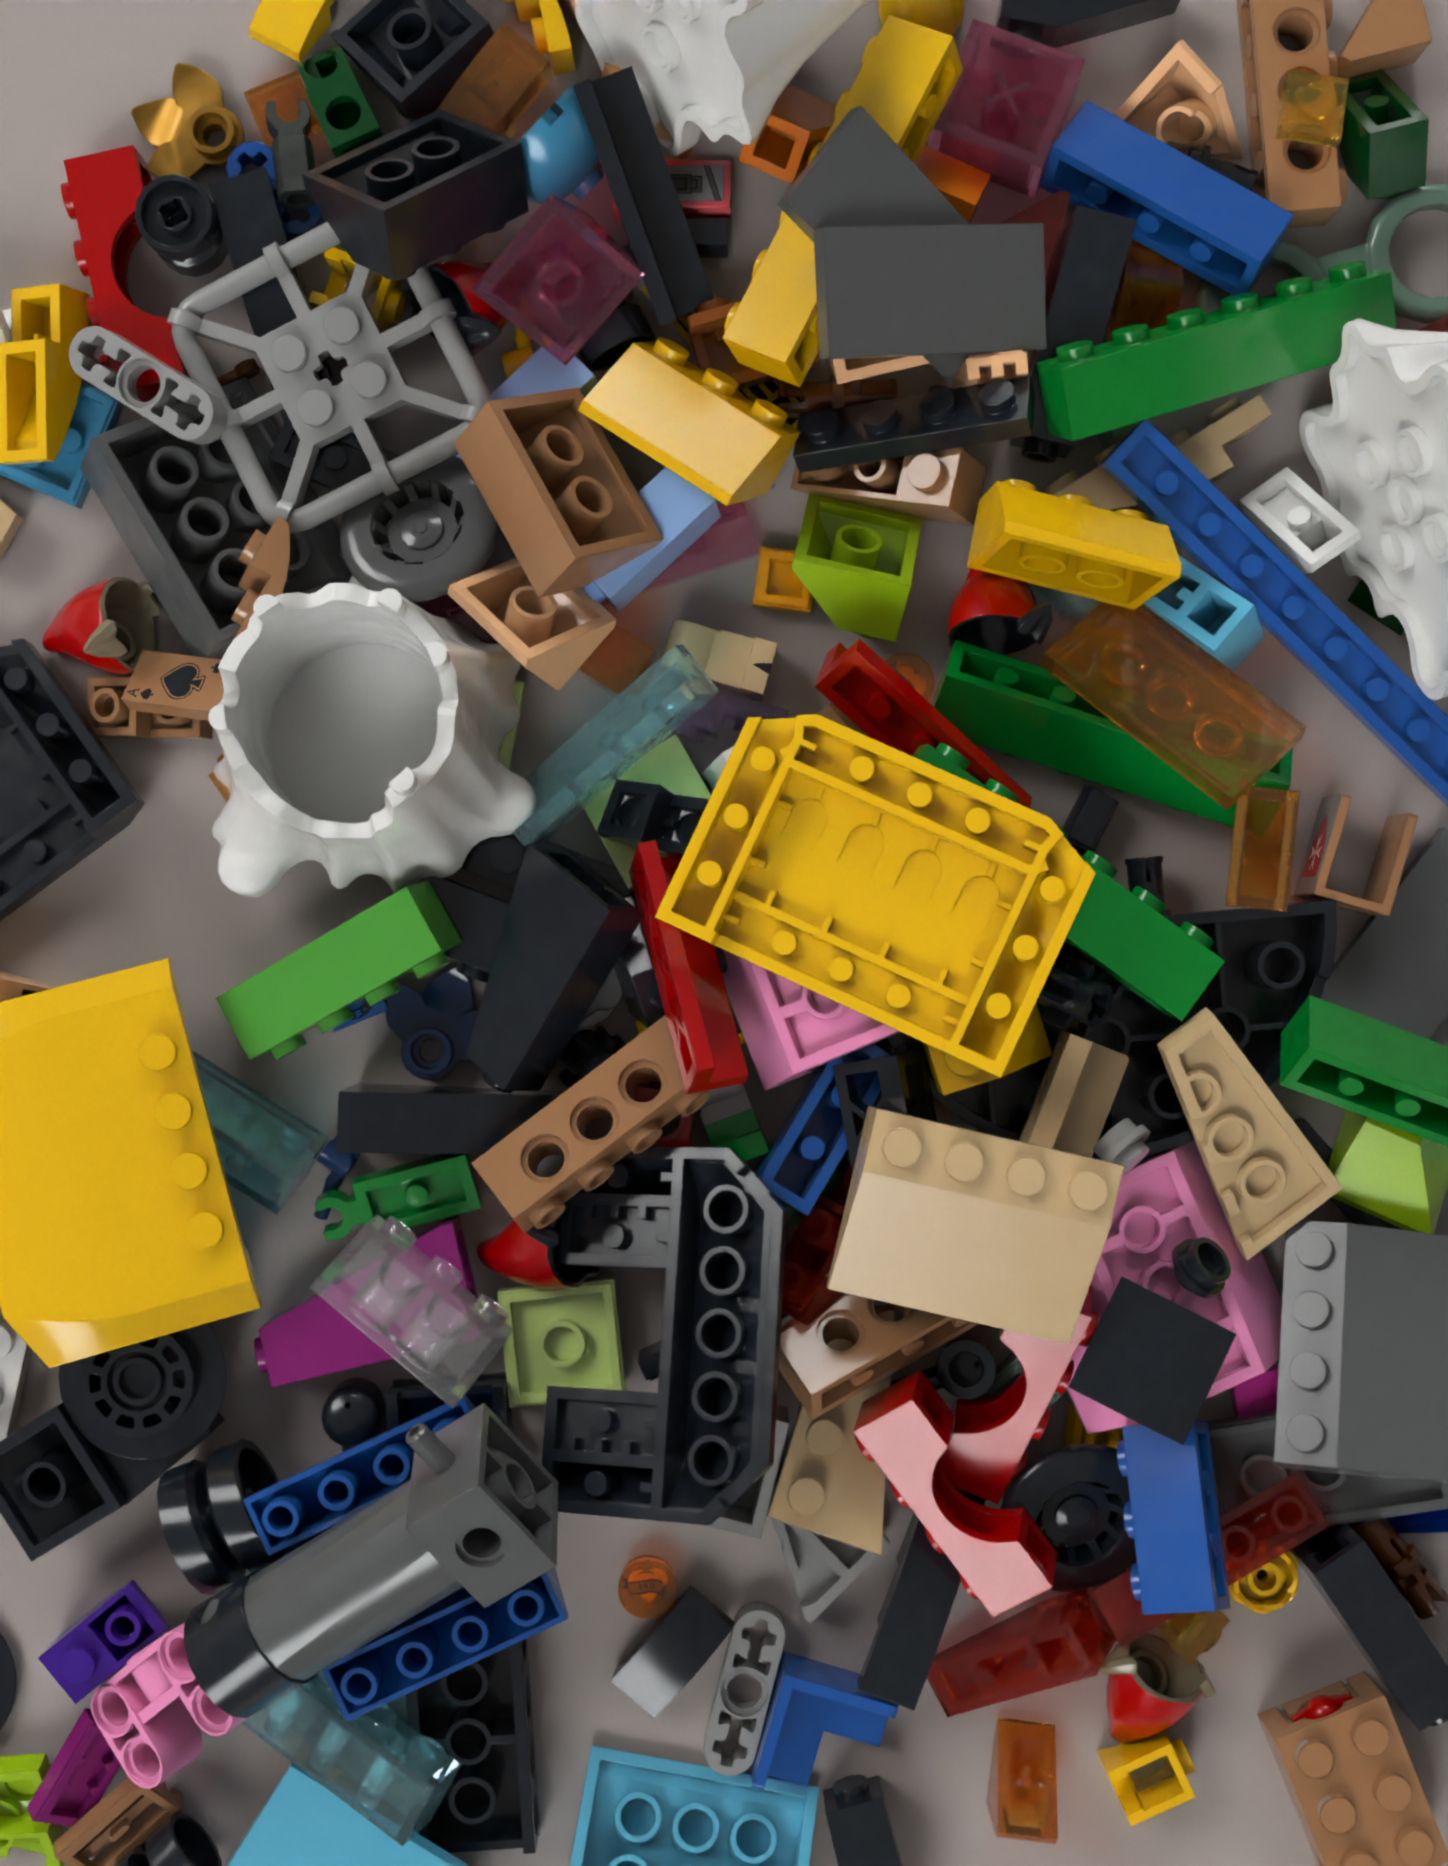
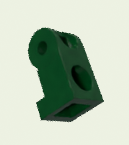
[296,45,384,158]

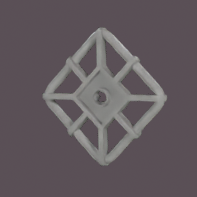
[167,222,492,535]

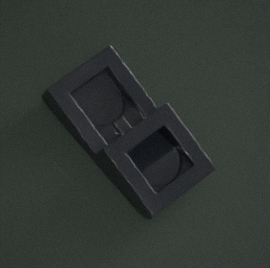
[597,779,709,859]
[610,1585,735,1718]

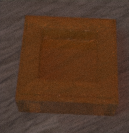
[244,70,323,149]

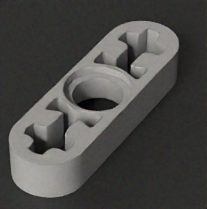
[69,326,227,445]
[704,1601,785,1776]

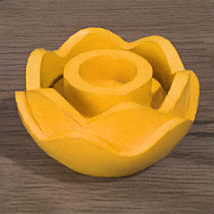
[1226,1538,1298,1614]

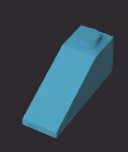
[1136,555,1265,680]

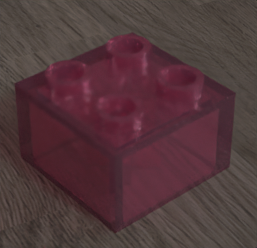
[927,19,1086,198]

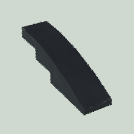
[208,167,335,422]
[857,1488,986,1711]

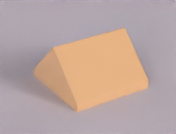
[447,558,617,691]

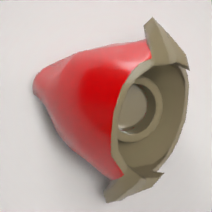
[42,577,160,674]
[1097,1632,1215,1743]

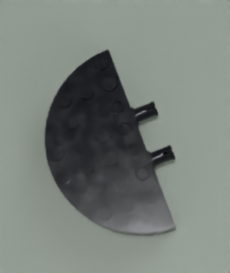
[885,856,1337,1160]

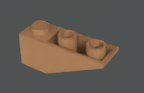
[790,448,987,526]

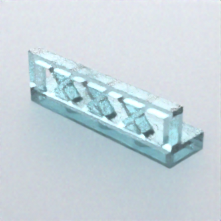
[512,644,719,847]

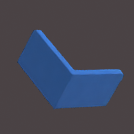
[751,1651,899,1790]

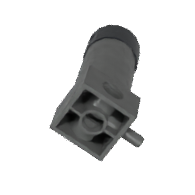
[184,1403,558,1718]

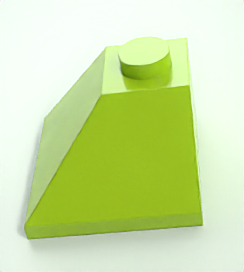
[791,492,923,642]
[1328,1109,1448,1234]

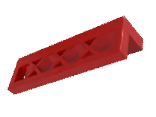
[814,639,1032,808]
[629,840,749,1094]

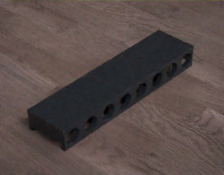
[385,1372,540,1854]

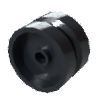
[157,1438,285,1595]

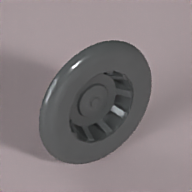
[340,456,500,602]

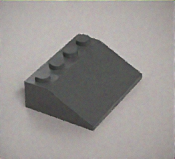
[80,377,352,659]
[1274,1220,1448,1484]

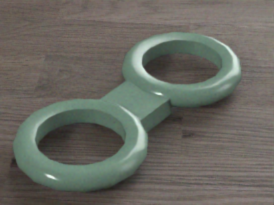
[1194,183,1448,324]

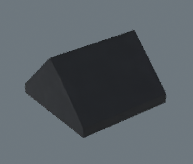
[0,1403,126,1562]

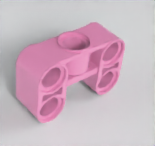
[90,1622,256,1789]

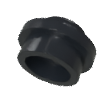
[1172,1237,1231,1298]

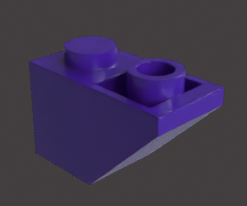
[38,1580,170,1704]

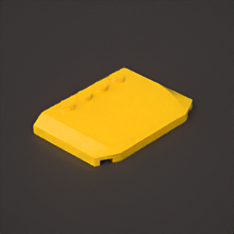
[655,714,1096,1078]
[0,958,263,1368]

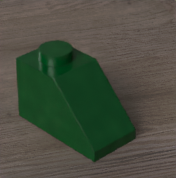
[1332,69,1429,200]

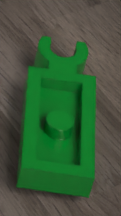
[314,1154,482,1240]

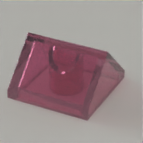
[472,193,645,365]

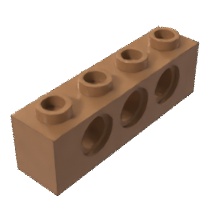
[1237,0,1348,228]
[471,1015,710,1233]
[779,1292,978,1420]

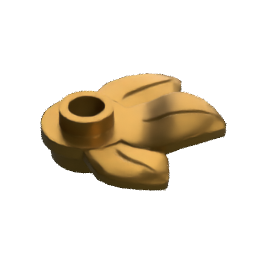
[131,63,245,179]

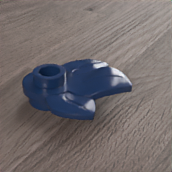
[386,967,479,1080]

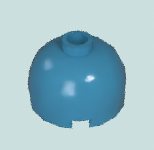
[518,81,604,204]

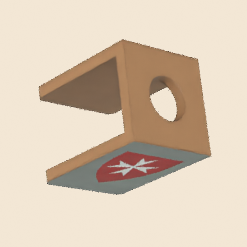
[1294,794,1418,916]

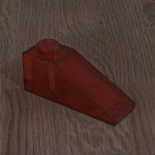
[927,1587,1116,1717]

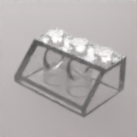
[310,1214,513,1409]

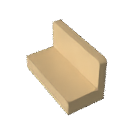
[1019,1030,1129,1158]

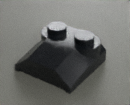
[330,0,496,120]

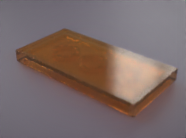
[1041,602,1307,810]

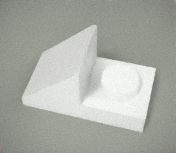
[1239,467,1362,574]

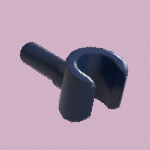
[314,1136,360,1220]

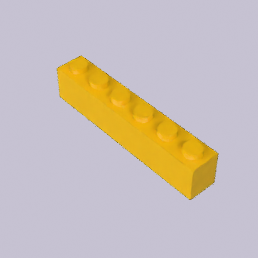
[722,15,963,388]

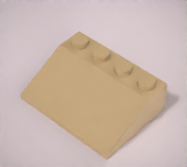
[826,1106,1124,1344]

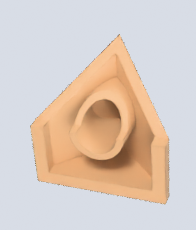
[1114,39,1243,160]

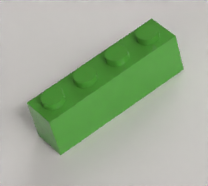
[216,880,463,1060]

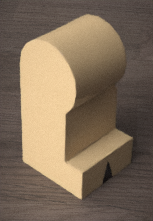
[661,620,778,700]

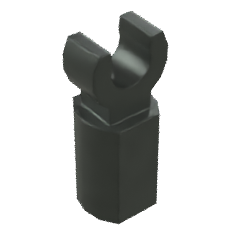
[265,99,316,209]

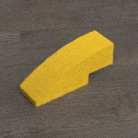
[0,283,90,465]

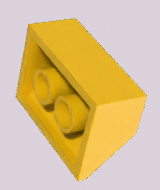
[578,337,801,506]
[967,479,1182,610]

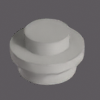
[1093,1118,1150,1174]

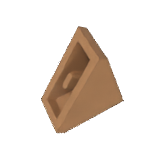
[1336,0,1432,81]

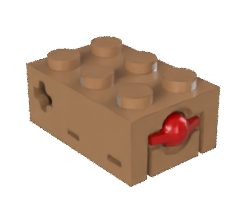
[1257,1671,1448,1866]

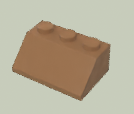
[454,388,663,598]

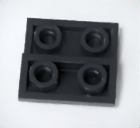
[1068,1277,1237,1445]

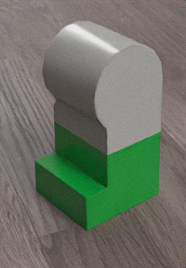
[699,1083,770,1161]

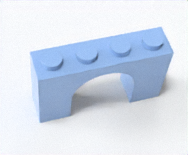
[456,335,721,613]

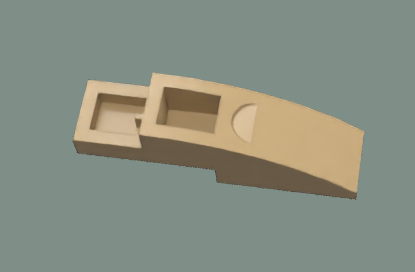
[1045,394,1272,512]

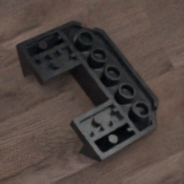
[542,1146,787,1525]

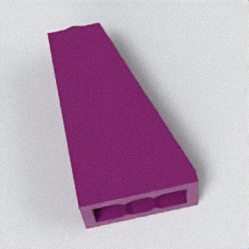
[254,1216,486,1387]

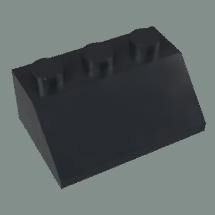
[302,109,529,281]

